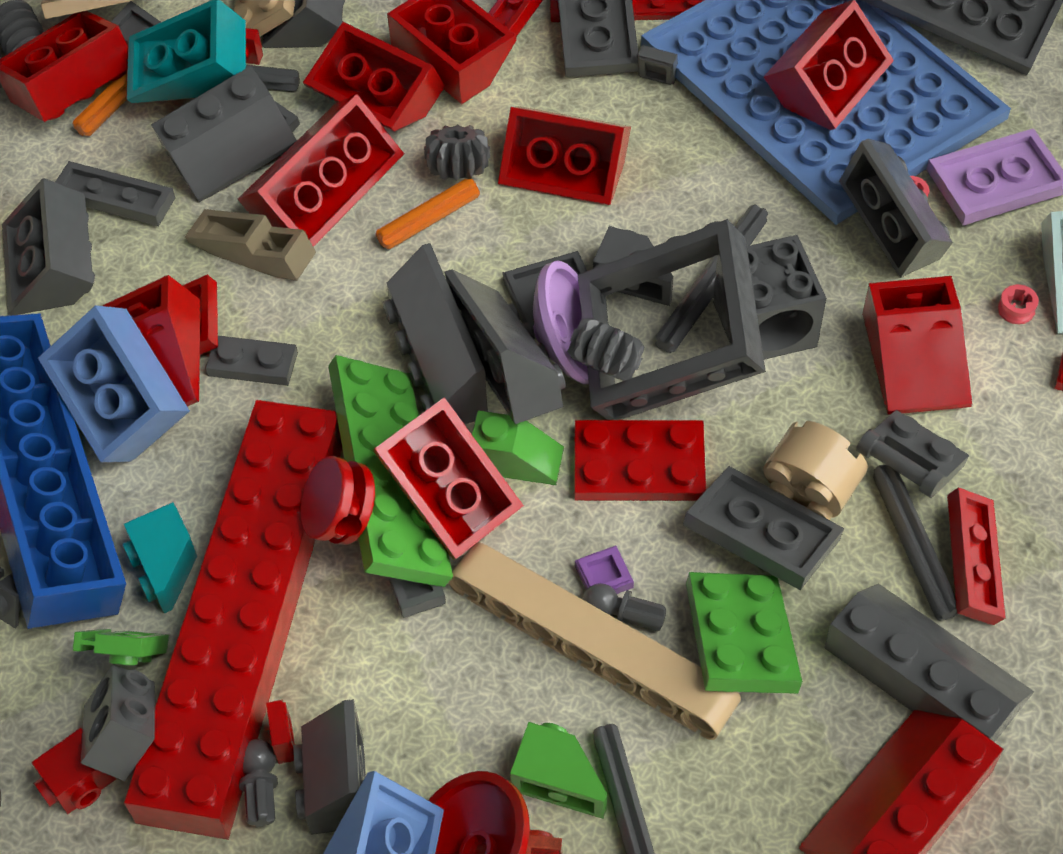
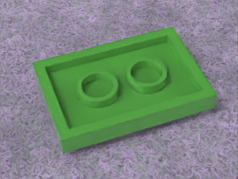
[686,572,803,694]

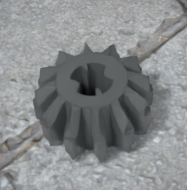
[424,124,490,181]
[567,318,645,381]

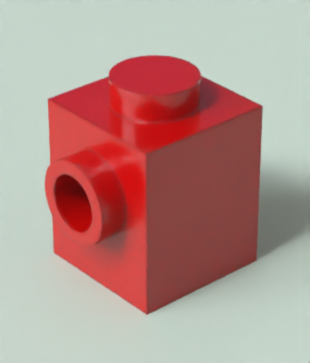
[31,728,116,814]

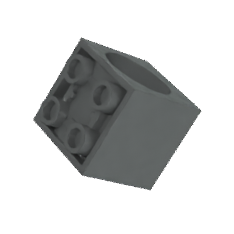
[713,234,827,360]

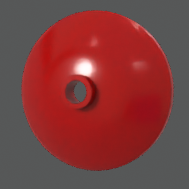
[428,771,530,854]

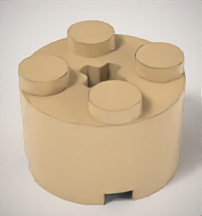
[763,421,868,520]

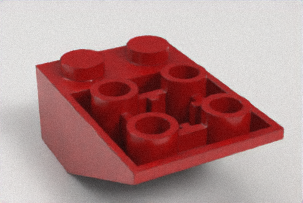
[103,275,200,407]
[862,276,973,415]

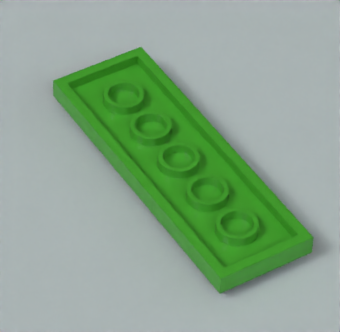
[328,355,453,587]

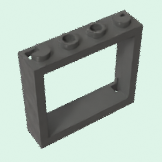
[578,219,766,420]

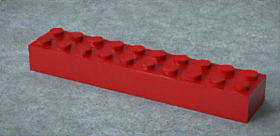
[124,400,342,840]

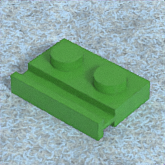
[73,629,169,665]

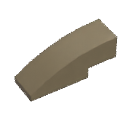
[185,209,316,281]

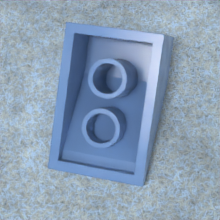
[323,771,444,854]

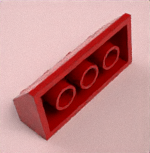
[237,94,404,247]
[799,710,1004,854]

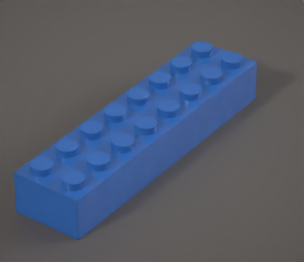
[0,313,126,629]

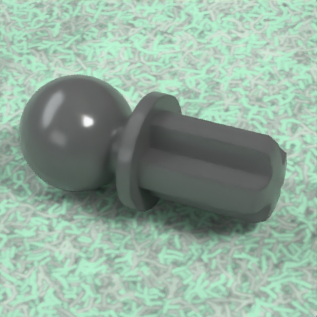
[582,583,666,631]
[239,739,278,827]

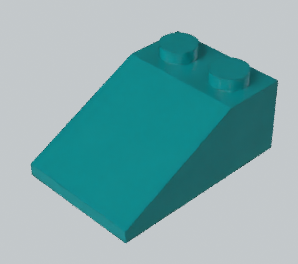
[127,0,246,103]

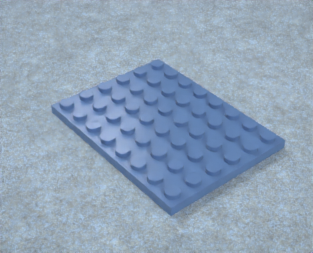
[641,0,1011,225]

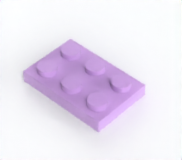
[927,128,1063,225]

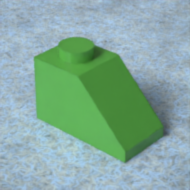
[472,410,564,485]
[510,722,607,819]

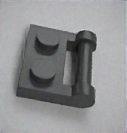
[856,410,969,498]

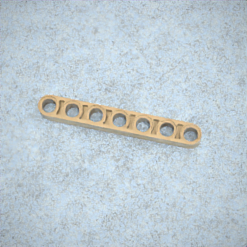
[448,542,741,740]

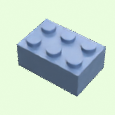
[38,305,190,462]

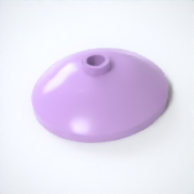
[533,261,589,384]

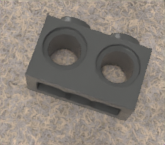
[81,664,155,781]

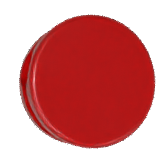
[300,456,375,545]

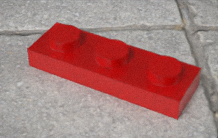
[947,487,1006,625]

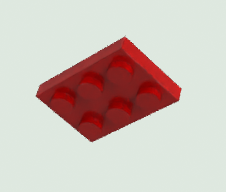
[575,420,706,501]

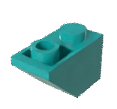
[122,502,198,613]

